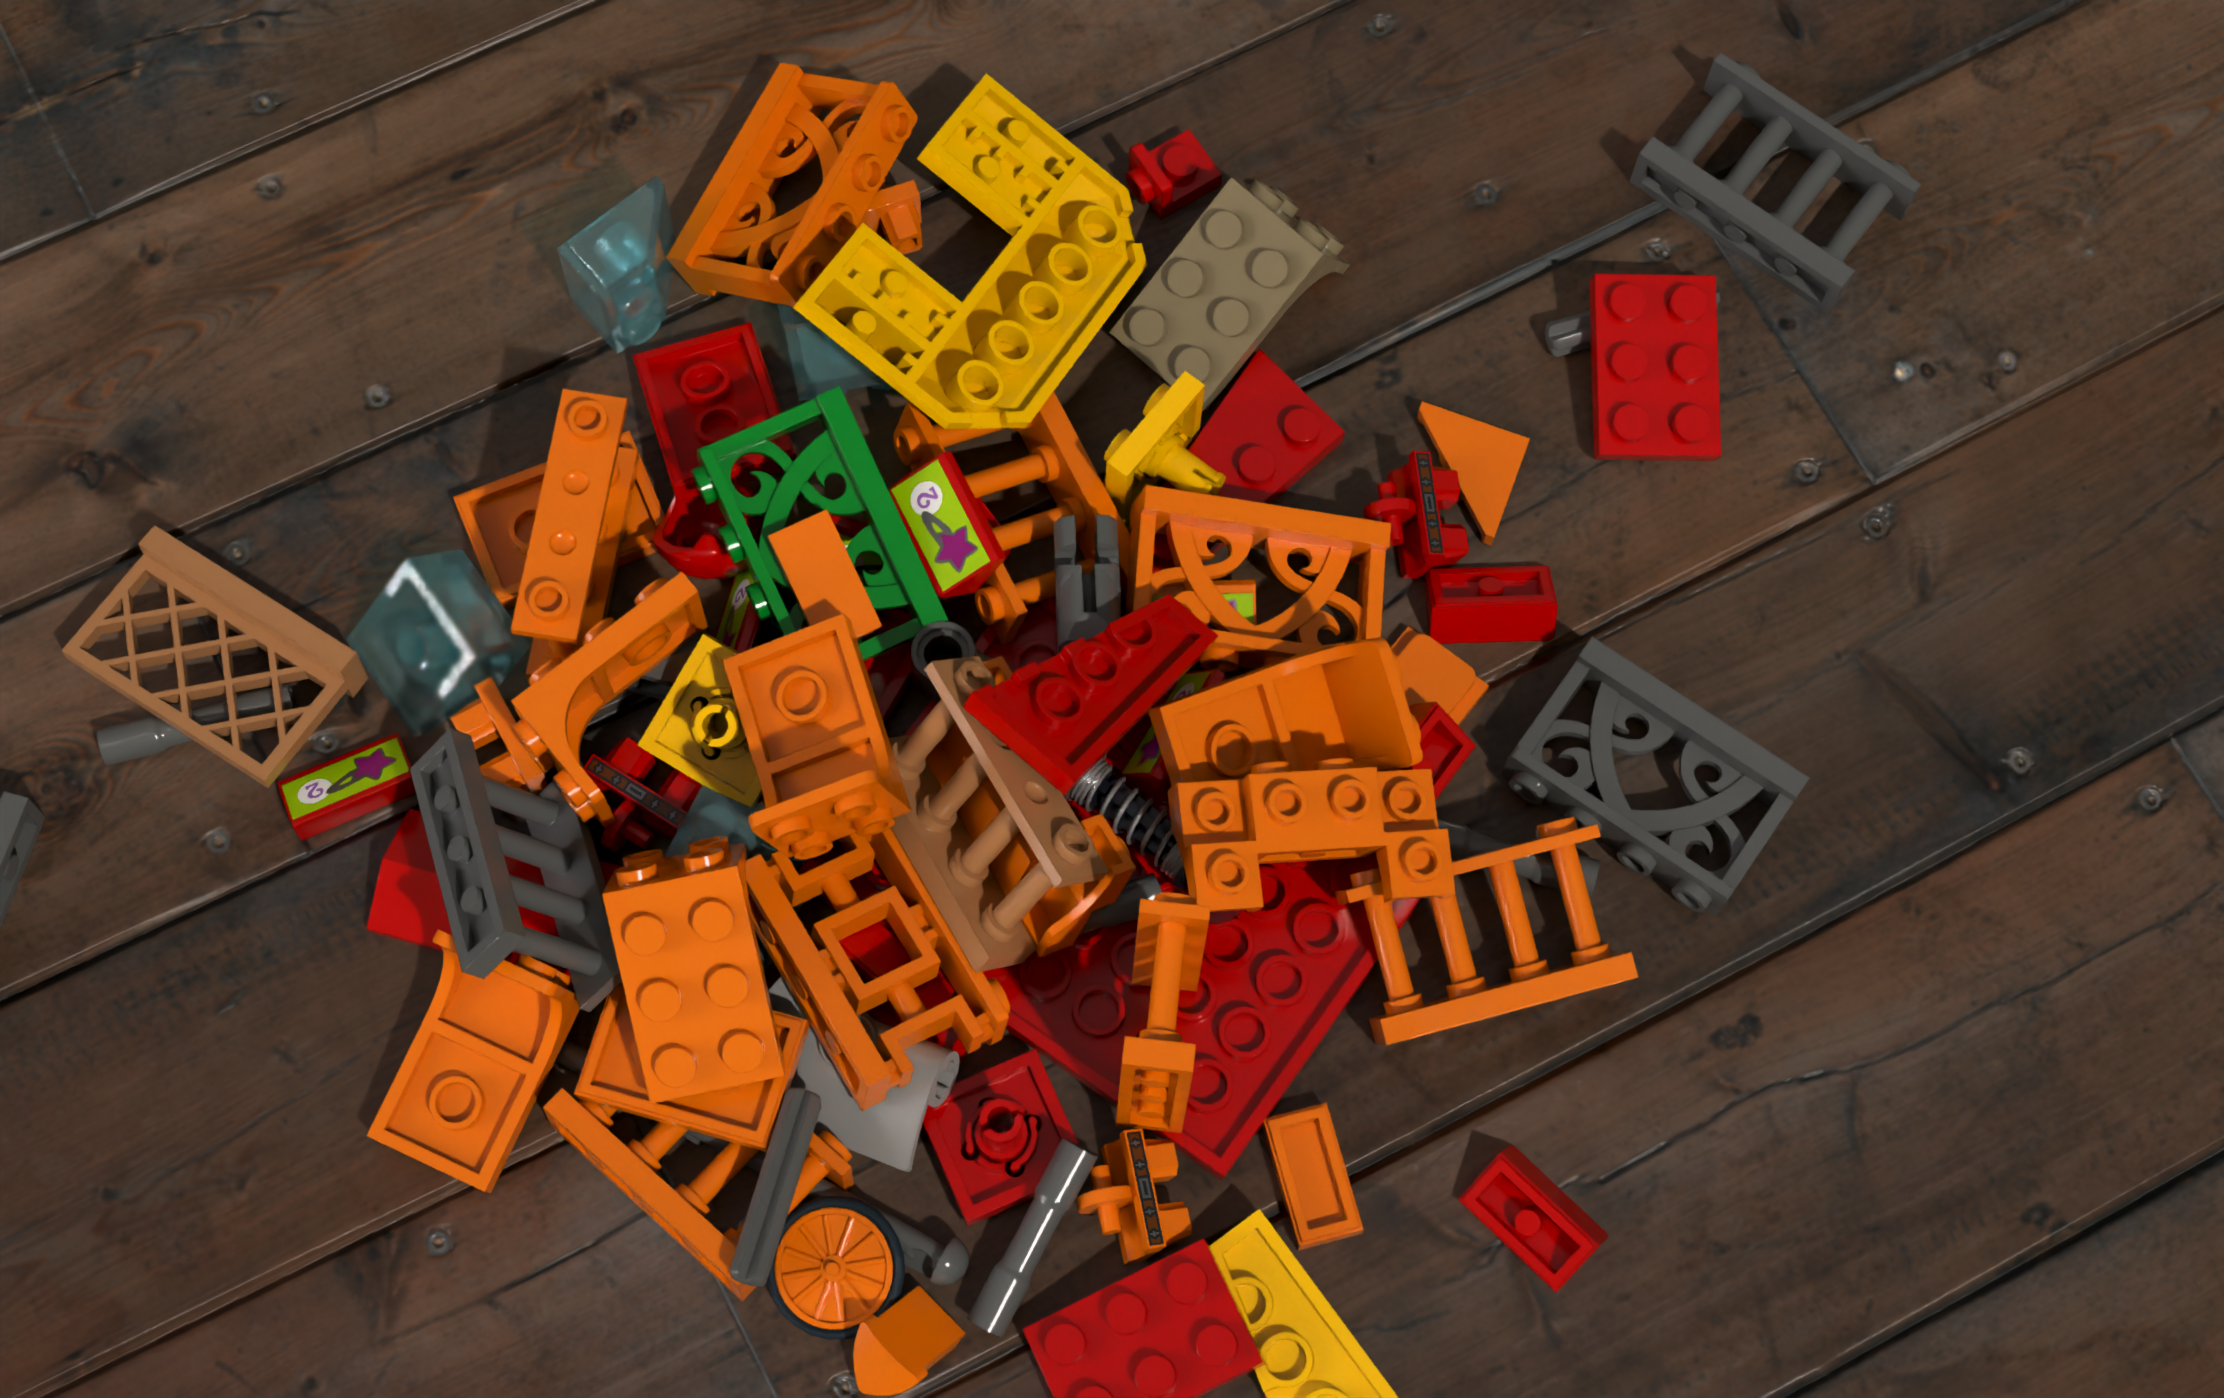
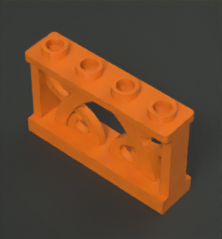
[666,63,918,312]
[1125,485,1391,672]

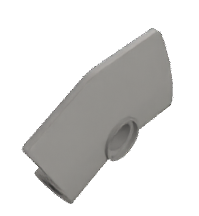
[768,975,960,1172]

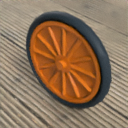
[767,1196,905,1340]

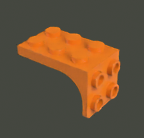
[511,571,708,829]
[723,613,911,860]
[1148,637,1423,787]
[602,836,786,1104]
[367,929,580,1193]

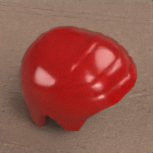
[653,484,762,580]

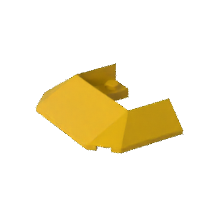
[793,73,1147,429]

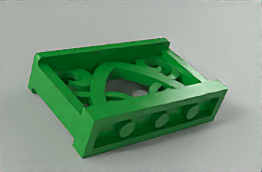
[691,386,948,661]

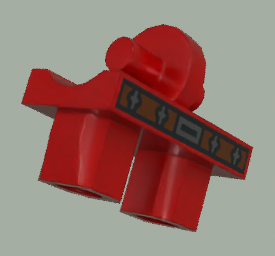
[1363,450,1469,579]
[583,737,705,852]

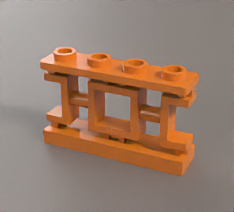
[745,828,1010,1111]

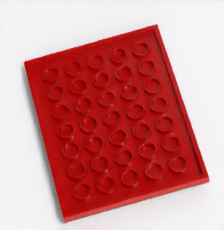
[798,598,1423,1181]

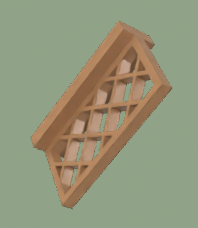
[61,525,369,788]

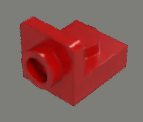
[1125,129,1222,220]

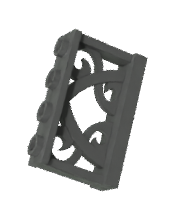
[1501,637,1810,916]

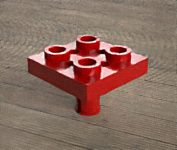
[922,1048,1079,1227]

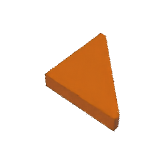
[1417,401,1530,546]

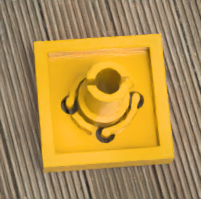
[1103,371,1226,524]
[637,634,763,812]

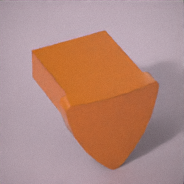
[853,1285,966,1396]

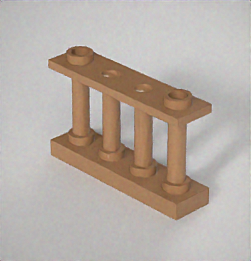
[889,656,1110,973]

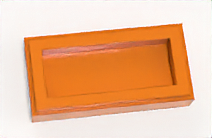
[767,509,882,639]
[1262,1102,1364,1251]

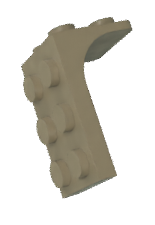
[1109,177,1350,411]

